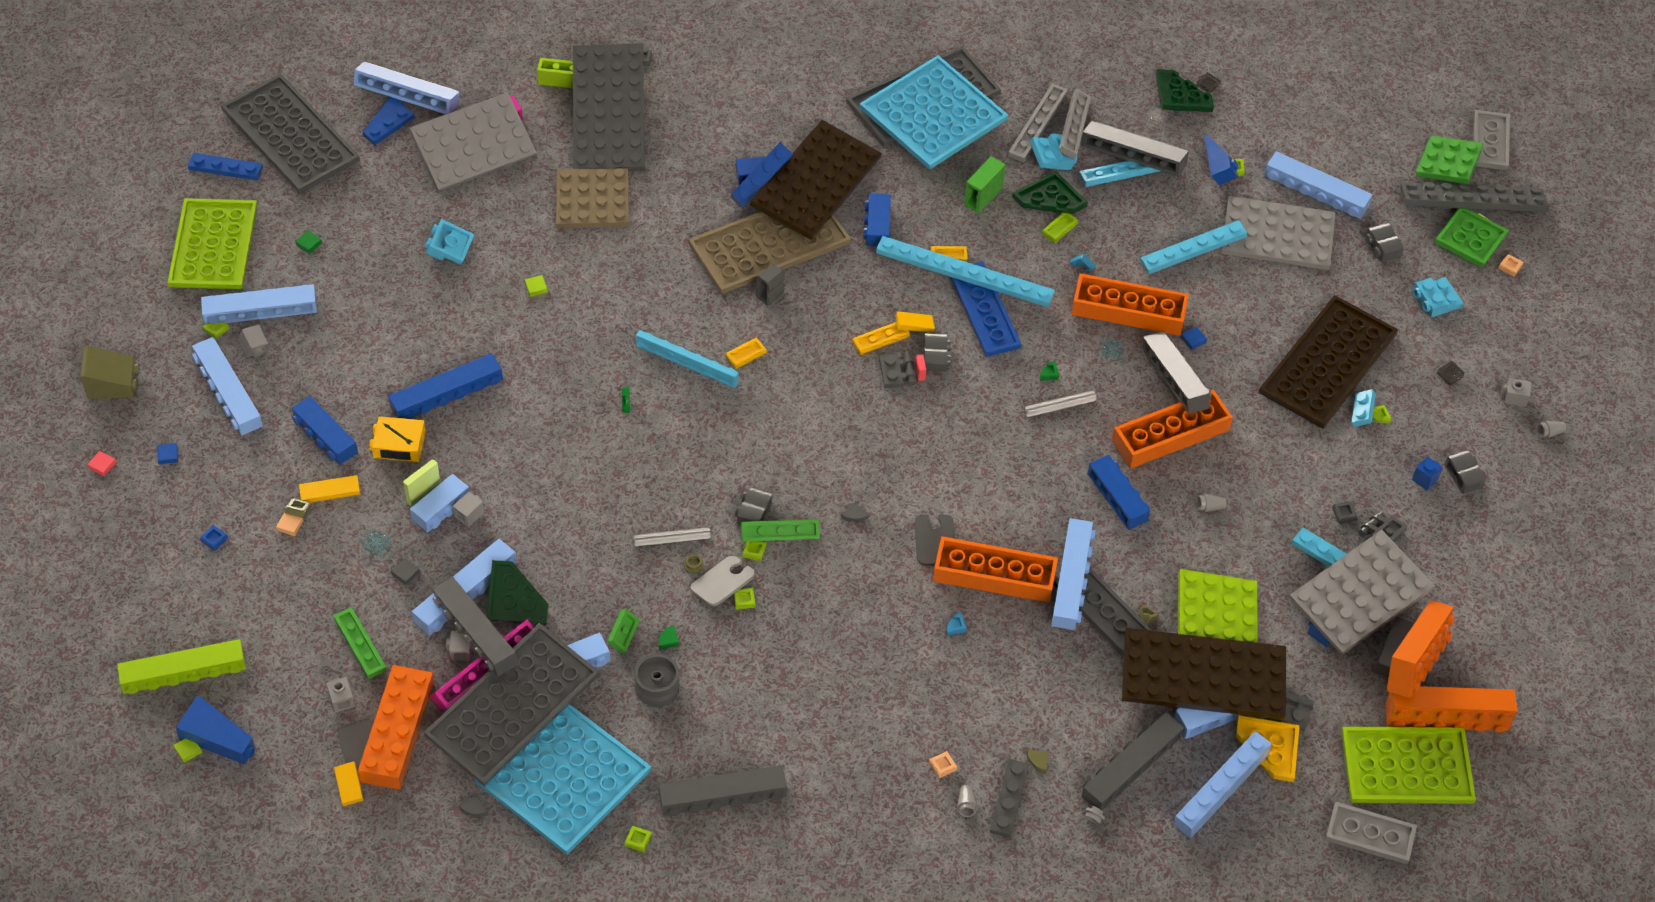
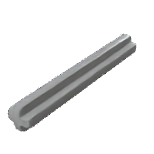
[1025,390,1097,417]
[633,527,711,546]

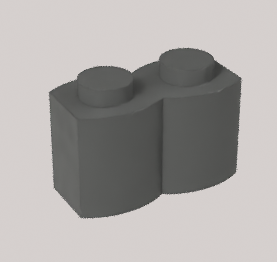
[1365,223,1404,262]
[756,264,785,306]
[924,333,951,372]
[1445,450,1486,494]
[735,487,773,525]

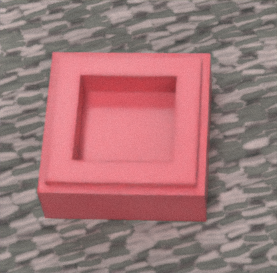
[915,355,926,381]
[87,451,116,476]

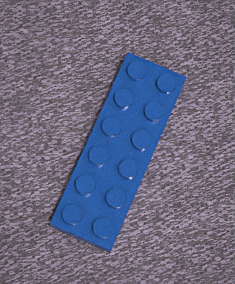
[950,261,1021,357]

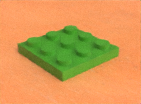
[1416,136,1483,184]
[1435,208,1509,268]

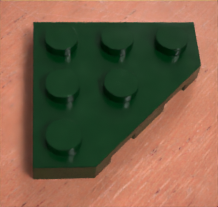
[1156,69,1214,112]
[1012,171,1088,214]
[486,560,549,625]

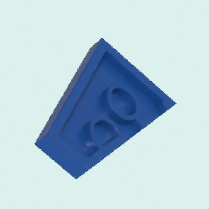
[363,97,415,145]

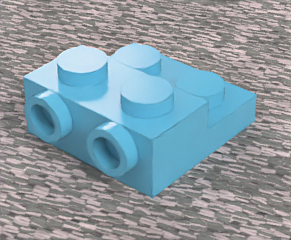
[1030,134,1077,170]
[425,219,474,265]
[1413,277,1464,318]

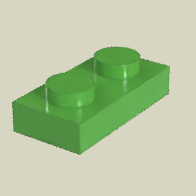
[607,609,640,653]

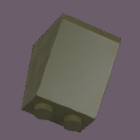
[81,346,139,399]

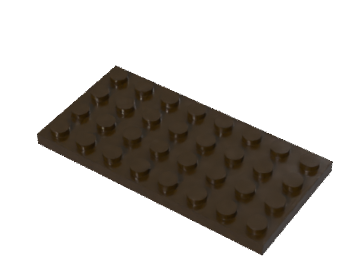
[750,120,882,240]
[1258,295,1399,429]
[1121,628,1286,720]

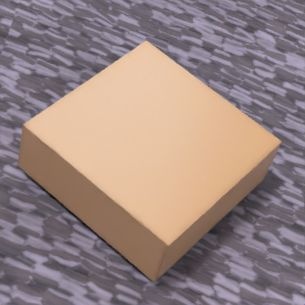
[1498,254,1524,277]
[276,512,303,536]
[929,751,957,778]

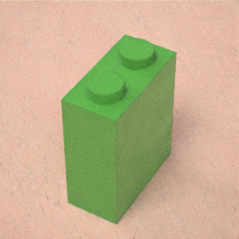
[964,156,1006,213]

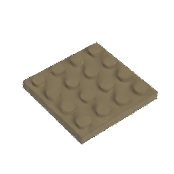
[556,168,629,228]

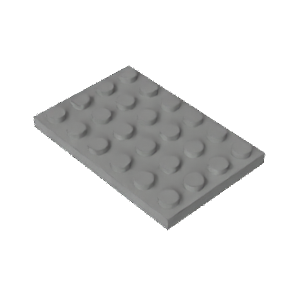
[409,92,537,192]
[1221,196,1335,270]
[1290,530,1435,655]

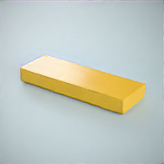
[852,322,910,355]
[299,475,360,503]

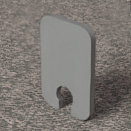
[691,556,755,606]

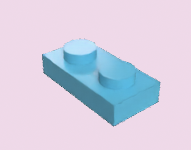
[1351,389,1376,427]

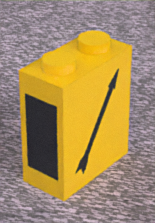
[369,417,426,462]

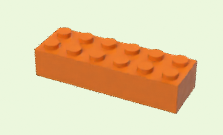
[1071,273,1189,336]
[1112,390,1233,469]
[933,536,1058,603]
[1387,600,1455,698]
[358,665,434,790]
[1385,686,1518,733]

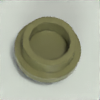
[684,554,704,573]

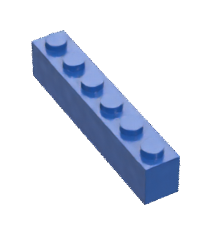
[388,353,503,419]

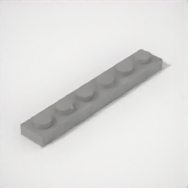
[1008,83,1068,163]
[1058,88,1091,160]

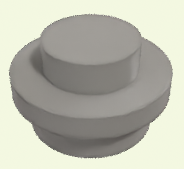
[1085,806,1105,825]

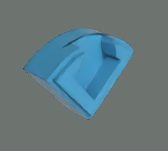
[1070,254,1096,271]
[947,613,967,636]

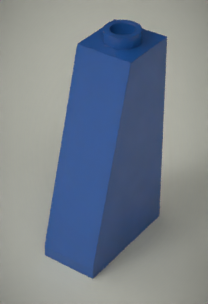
[176,696,255,765]

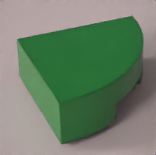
[1040,361,1059,381]
[622,387,630,413]
[658,625,679,650]

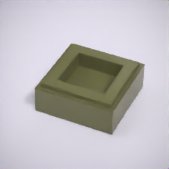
[285,498,311,518]

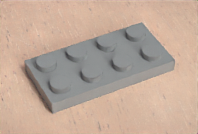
[1473,110,1510,170]
[1325,801,1417,865]

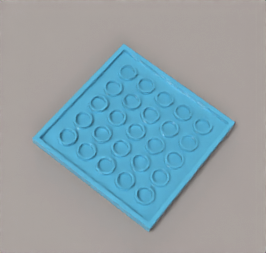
[859,55,1008,170]
[474,704,652,855]

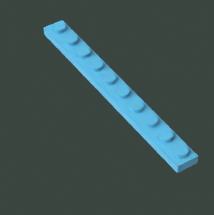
[876,236,1055,307]

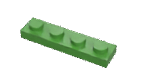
[741,519,820,542]
[333,607,387,680]

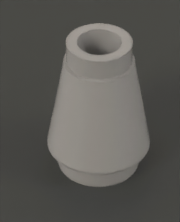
[1536,420,1566,439]
[1196,493,1226,513]
[957,785,978,817]

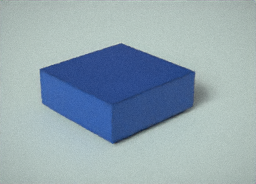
[1181,326,1207,350]
[157,443,178,464]
[200,525,228,551]

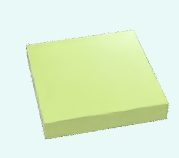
[403,459,441,507]

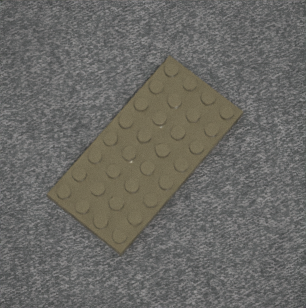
[688,212,851,295]

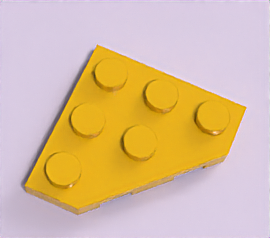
[1236,715,1300,782]

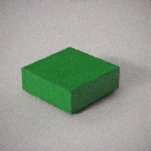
[295,230,322,254]

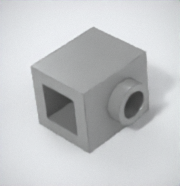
[238,325,268,357]
[1501,378,1531,407]
[452,492,484,527]
[446,631,472,661]
[326,677,355,713]

